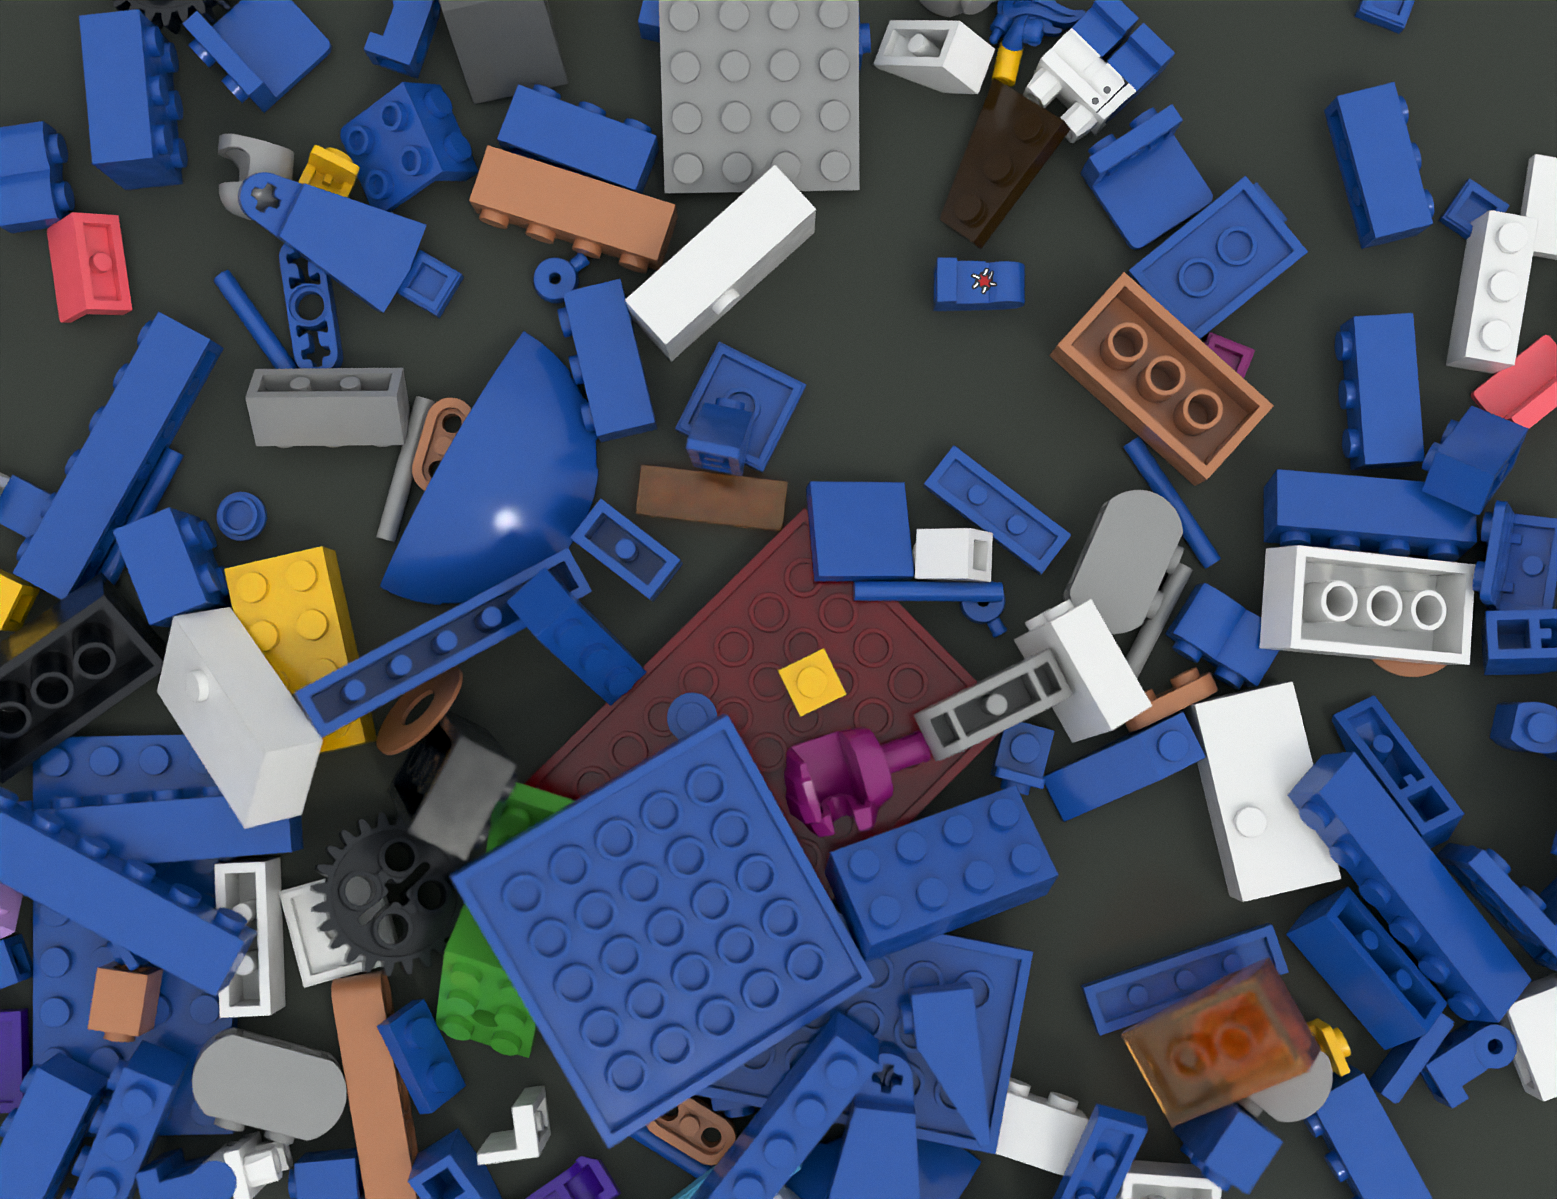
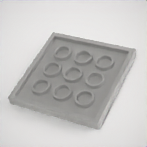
[659,0,860,193]

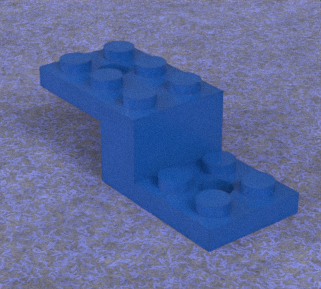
[1435,843,1557,971]

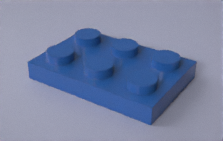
[1127,176,1308,339]

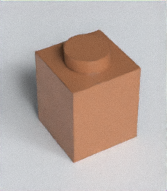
[87,961,163,1042]

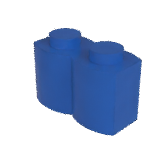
[0,121,75,233]
[1165,583,1280,690]
[1490,702,1557,761]

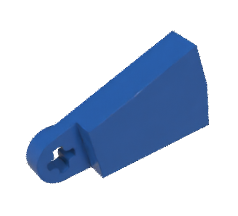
[238,172,426,313]
[825,1047,920,1199]

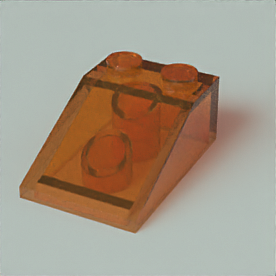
[1121,957,1321,1127]

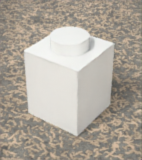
[912,528,993,582]

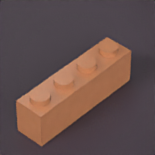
[469,145,678,273]

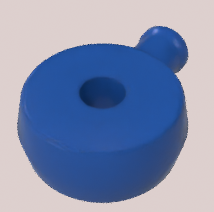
[533,253,590,303]
[959,580,1007,638]

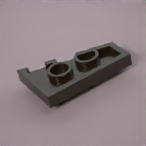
[939,78,1071,249]

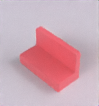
[47,212,132,323]
[1471,335,1557,429]

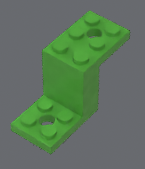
[435,782,574,1058]

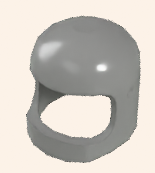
[218,134,295,220]

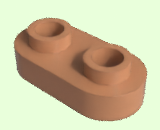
[412,398,472,491]
[1125,667,1219,732]
[646,1095,737,1165]

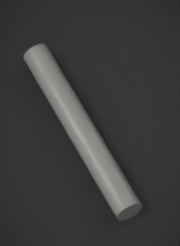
[376,396,435,542]
[1125,563,1193,679]

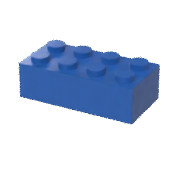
[824,785,1058,963]

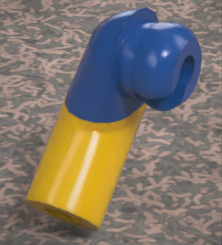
[991,14,1044,87]

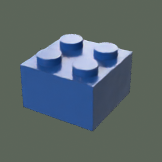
[112,507,232,628]

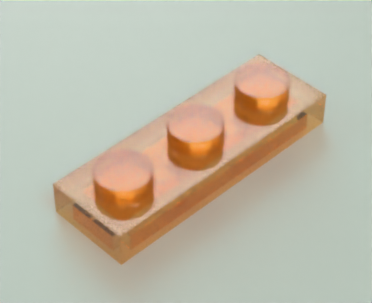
[636,464,788,532]

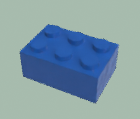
[79,9,188,190]

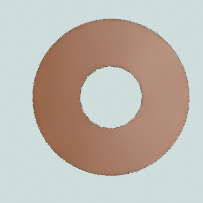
[376,666,463,755]

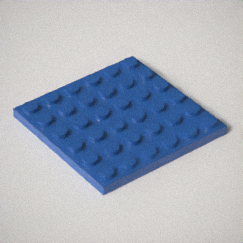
[450,714,875,1149]

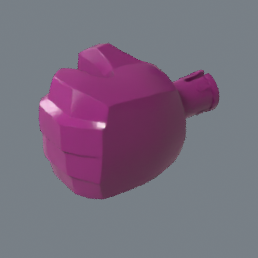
[784,727,931,837]

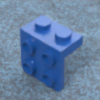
[183,0,332,113]
[340,82,479,212]
[1080,104,1213,250]
[1473,500,1557,611]

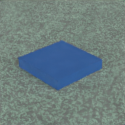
[675,342,806,474]
[806,481,914,581]

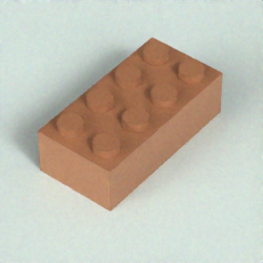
[1049,272,1274,486]

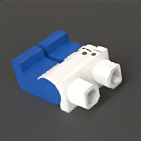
[1023,0,1175,143]
[135,1131,293,1199]

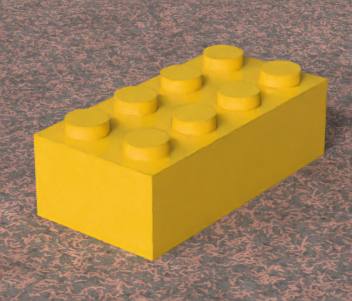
[224,546,377,754]

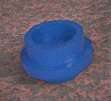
[216,492,267,541]
[667,693,717,739]

